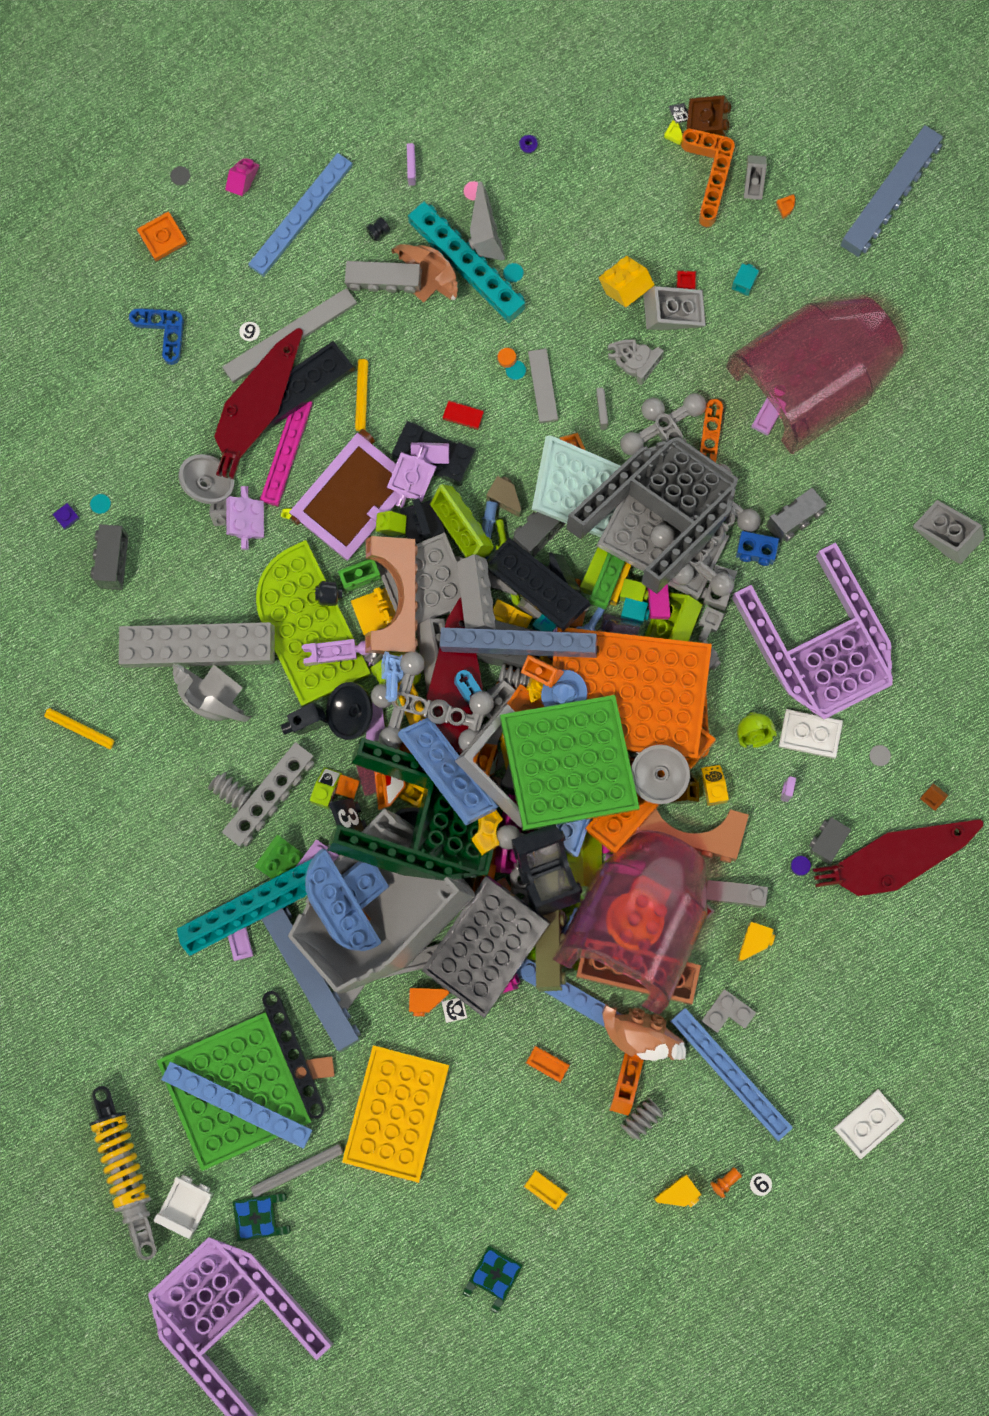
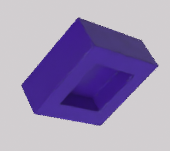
[52,503,80,530]

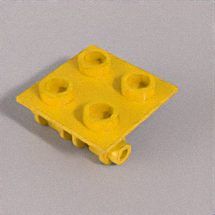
[351,587,396,635]

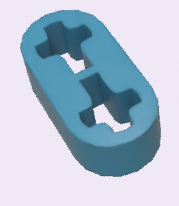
[454,670,482,704]

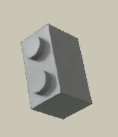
[809,817,852,864]

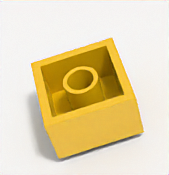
[598,256,654,307]

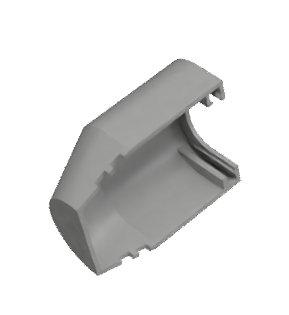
[288,809,475,994]

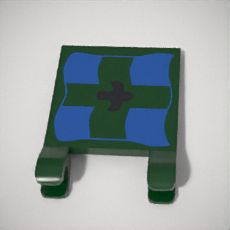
[233,1193,291,1241]
[463,1245,523,1314]

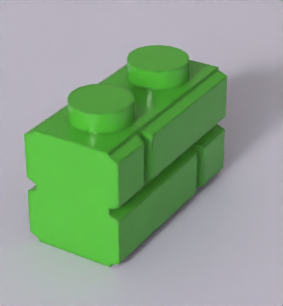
[338,559,381,593]

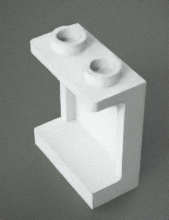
[154,1175,213,1239]

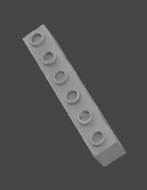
[222,742,315,848]

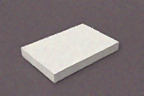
[778,709,843,759]
[833,1089,905,1159]

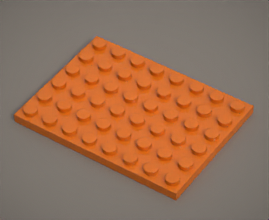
[552,627,712,760]

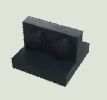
[399,498,446,544]

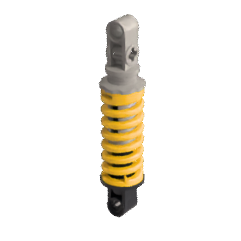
[89,1086,156,1260]

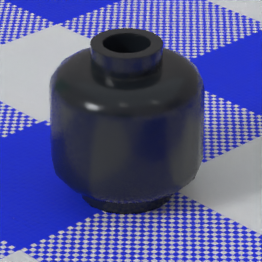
[315,581,342,606]

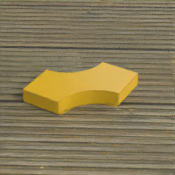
[471,810,503,855]

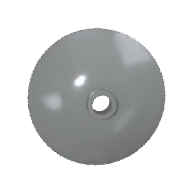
[178,454,234,504]
[631,745,690,804]

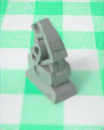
[608,340,664,386]

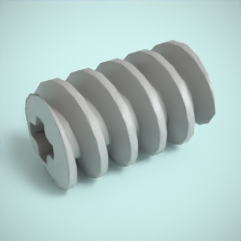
[498,663,530,690]
[208,772,251,811]
[620,1097,664,1141]

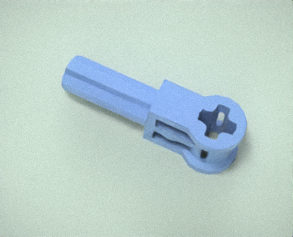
[381,651,403,702]

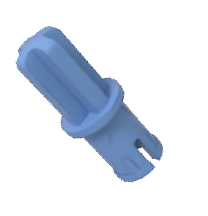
[481,501,498,539]

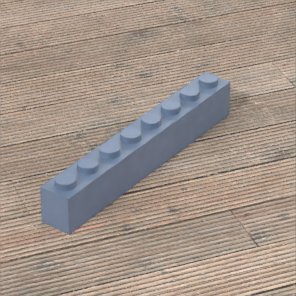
[840,125,943,258]
[440,628,598,658]
[262,907,361,1053]

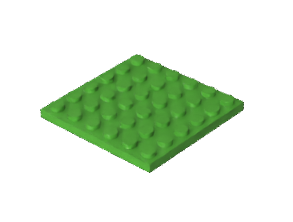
[500,695,640,831]
[157,1012,312,1171]

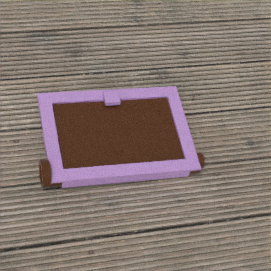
[289,429,400,561]

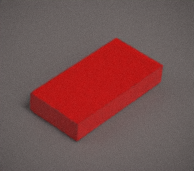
[443,401,484,430]

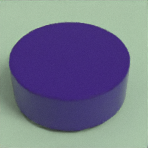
[790,856,811,876]

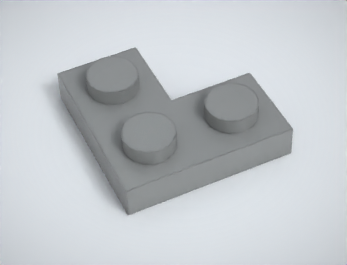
[701,989,756,1033]

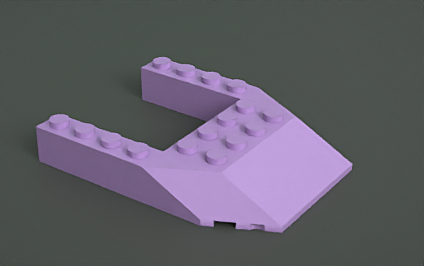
[732,543,893,720]
[148,1237,333,1416]

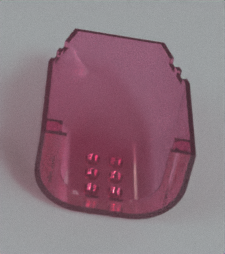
[726,295,903,455]
[552,830,707,1015]

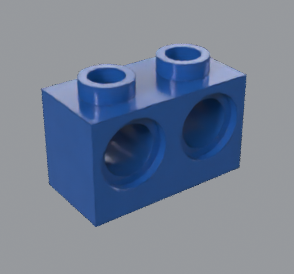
[736,531,779,566]

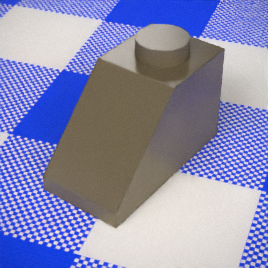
[486,476,521,518]

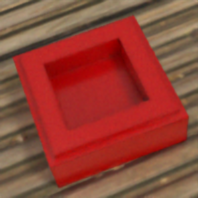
[676,271,696,290]

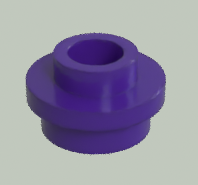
[519,135,538,153]

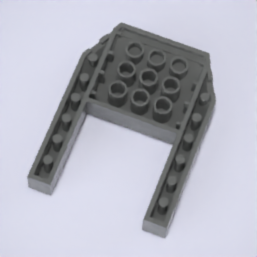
[566,437,738,594]

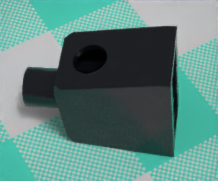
[280,702,328,735]

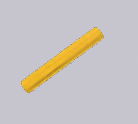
[355,359,368,431]
[44,708,115,749]

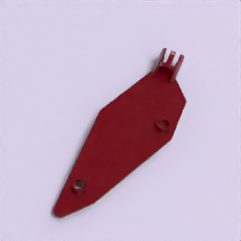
[214,328,303,480]
[427,597,483,755]
[813,819,983,896]

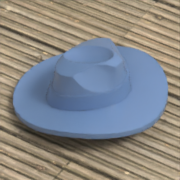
[541,670,587,707]

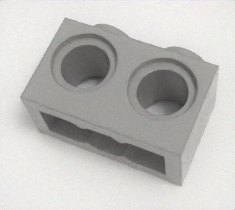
[701,565,737,611]

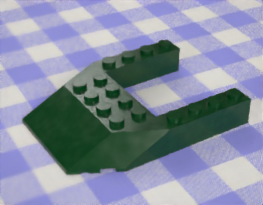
[327,737,503,881]

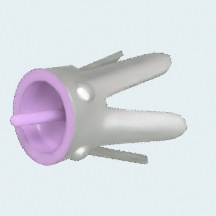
[364,653,384,668]

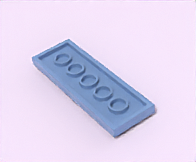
[398,718,498,825]

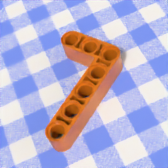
[681,129,735,227]

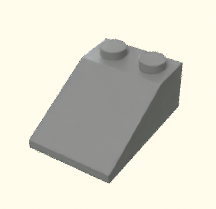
[643,286,706,330]
[913,500,985,565]

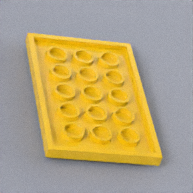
[342,1045,449,1183]

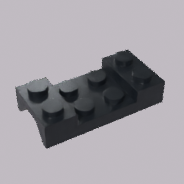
[392,421,476,486]

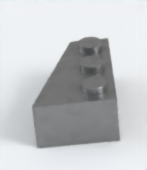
[766,488,826,543]

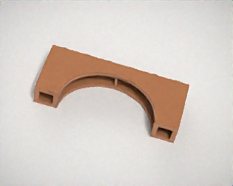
[365,536,418,655]
[633,809,749,863]

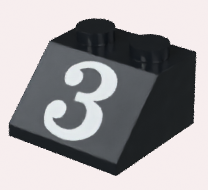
[329,798,367,832]

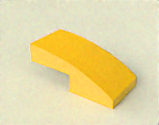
[493,598,532,628]

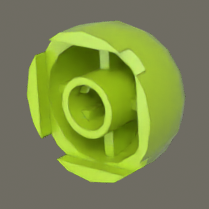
[737,712,777,748]

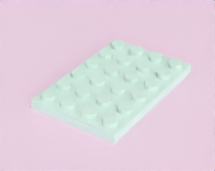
[532,435,620,537]

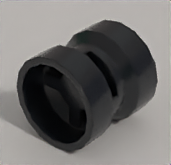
[365,216,391,242]

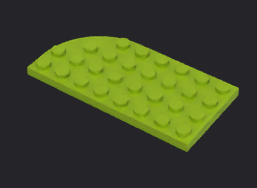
[256,540,371,707]

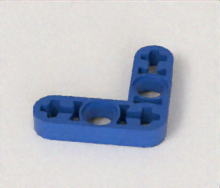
[129,309,184,365]

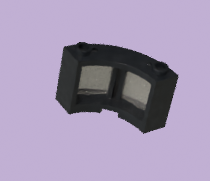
[511,825,583,916]

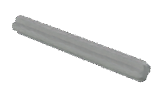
[251,1144,343,1197]

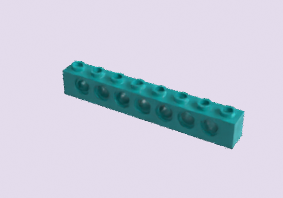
[408,201,525,323]
[176,858,313,956]

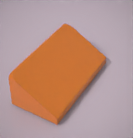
[521,655,564,688]

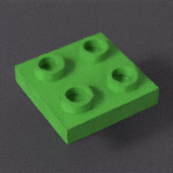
[254,835,304,879]

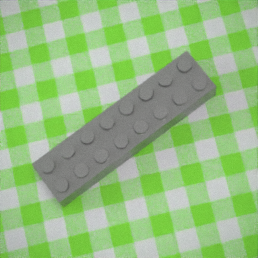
[119,622,275,668]

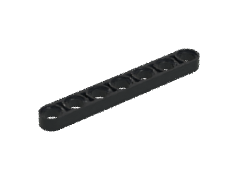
[262,991,326,1119]

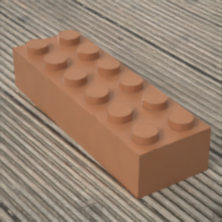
[576,938,701,1005]

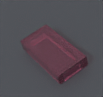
[356,765,377,797]

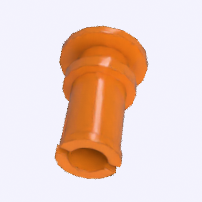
[710,1167,742,1198]

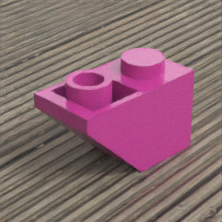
[225,158,259,196]

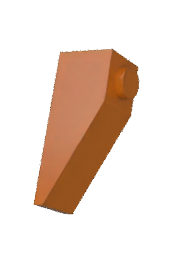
[610,1053,644,1116]

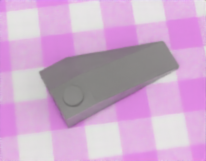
[469,181,505,260]

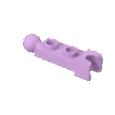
[302,639,370,666]

